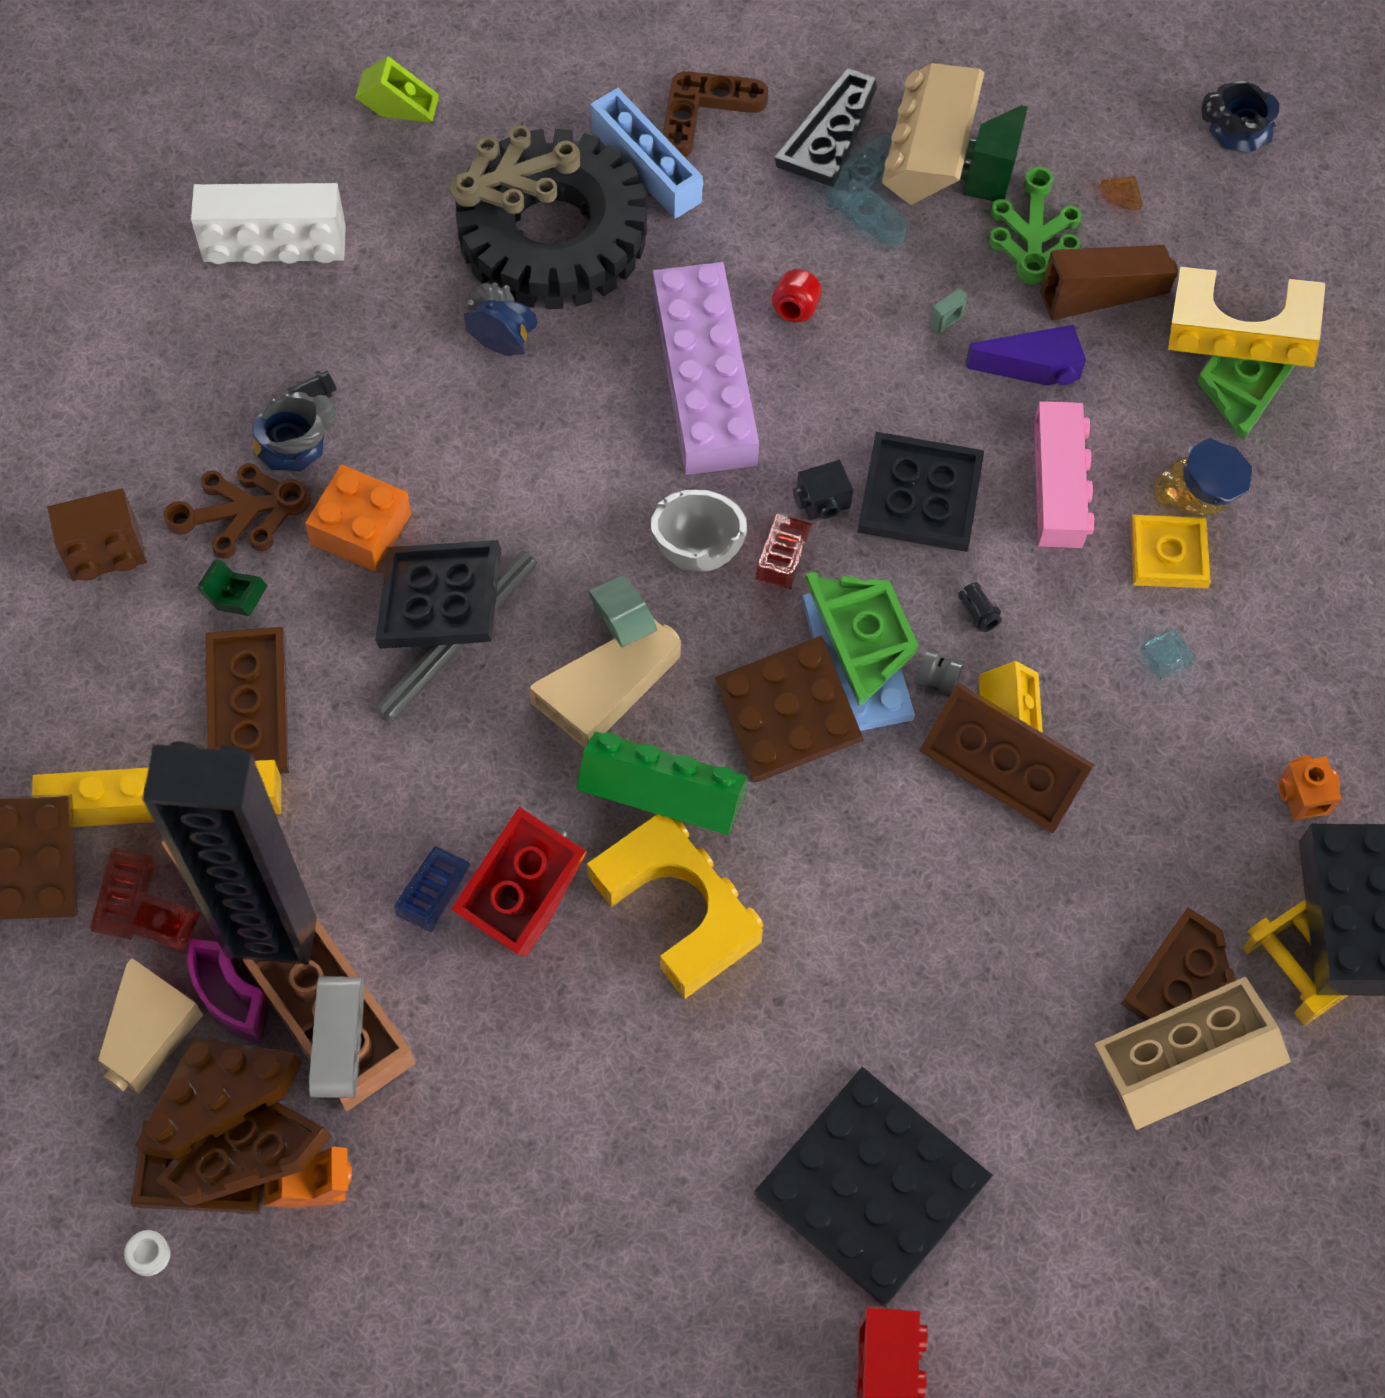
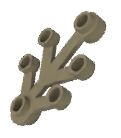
[450,125,580,214]

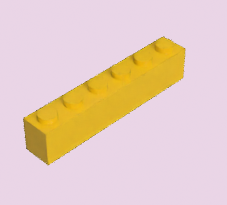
[32,760,281,827]

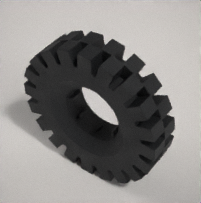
[455,129,647,309]

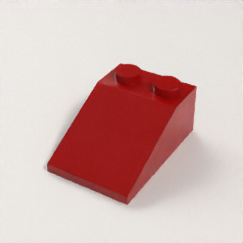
[451,806,587,957]

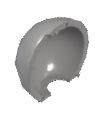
[651,490,747,572]

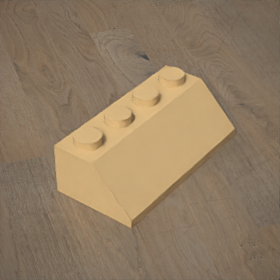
[882,63,984,205]
[1094,976,1291,1130]

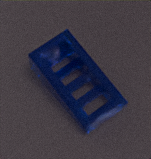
[394,846,470,933]

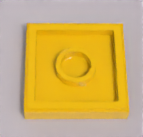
[1130,515,1211,588]

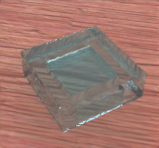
[1141,629,1196,679]

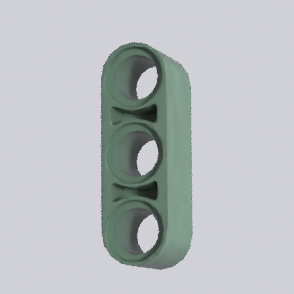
[588,574,657,647]

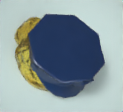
[1154,438,1252,516]

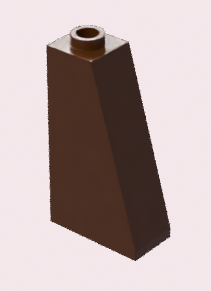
[1040,245,1178,321]

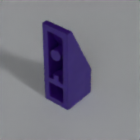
[966,324,1086,385]

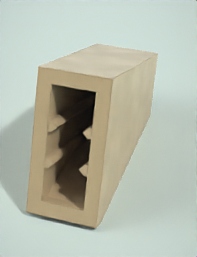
[98,958,203,1094]

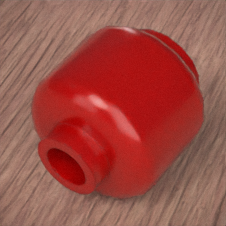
[772,269,822,323]

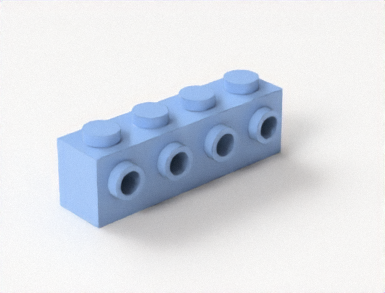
[590,88,703,220]

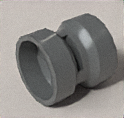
[914,647,964,697]

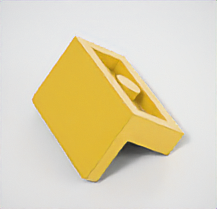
[979,661,1043,733]

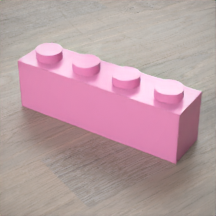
[1034,401,1094,548]

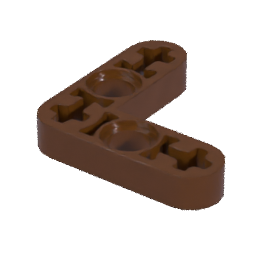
[663,71,769,157]

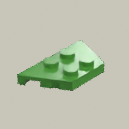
[1197,355,1295,440]
[805,572,918,706]

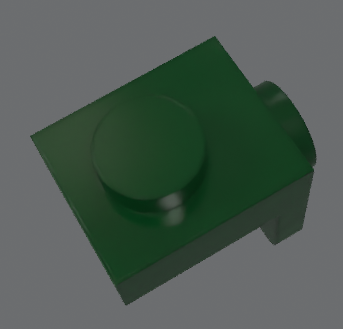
[197,559,268,616]

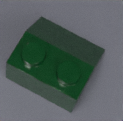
[960,105,1028,201]

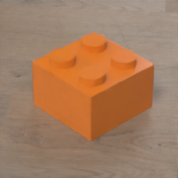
[305,464,412,573]

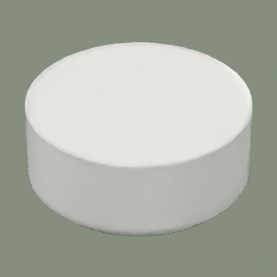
[124,1230,170,1276]

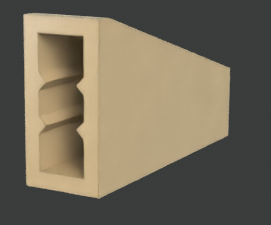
[529,620,681,748]

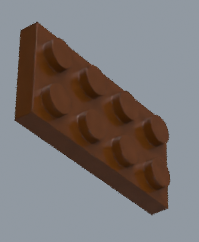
[206,626,289,774]
[919,683,1095,833]

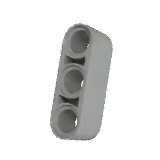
[309,976,364,1098]

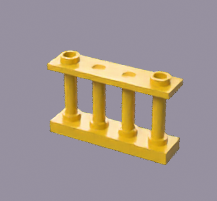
[1243,900,1349,1026]

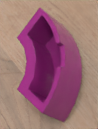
[188,938,270,1044]

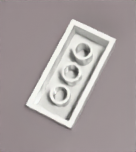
[191,183,346,264]

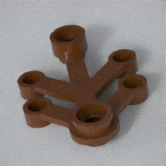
[163,463,311,559]

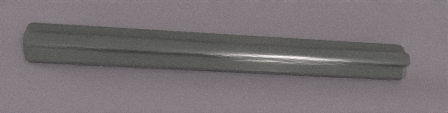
[376,551,537,722]

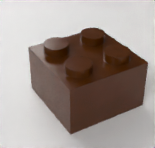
[47,488,147,581]

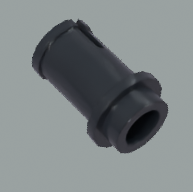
[287,371,337,398]
[958,582,1002,632]

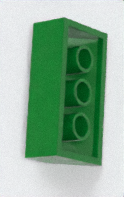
[576,731,747,835]

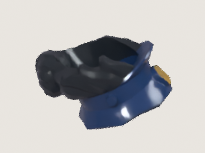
[1201,81,1280,153]

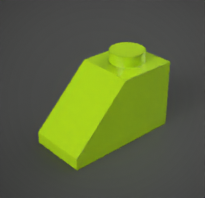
[355,56,439,123]

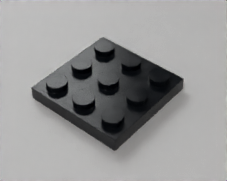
[857,432,984,552]
[375,540,501,649]

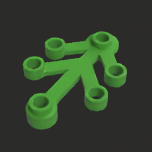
[989,166,1082,285]

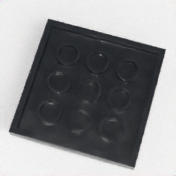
[754,1066,993,1307]

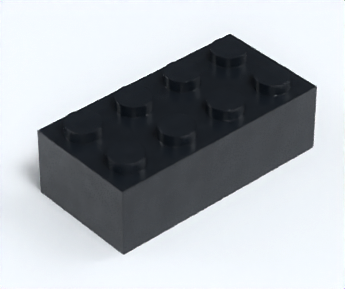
[1299,823,1385,996]

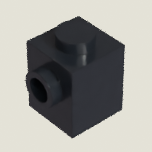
[793,459,853,520]

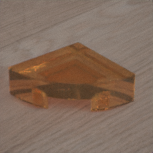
[1100,176,1143,210]

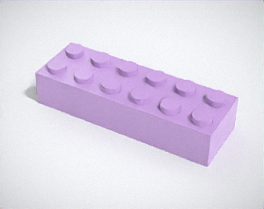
[653,262,760,475]

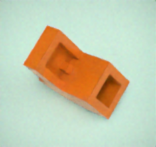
[265,1147,352,1208]

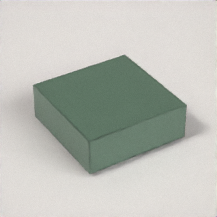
[929,288,968,334]

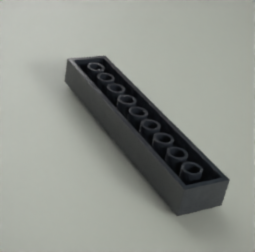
[142,741,317,965]

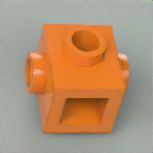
[1278,755,1342,821]

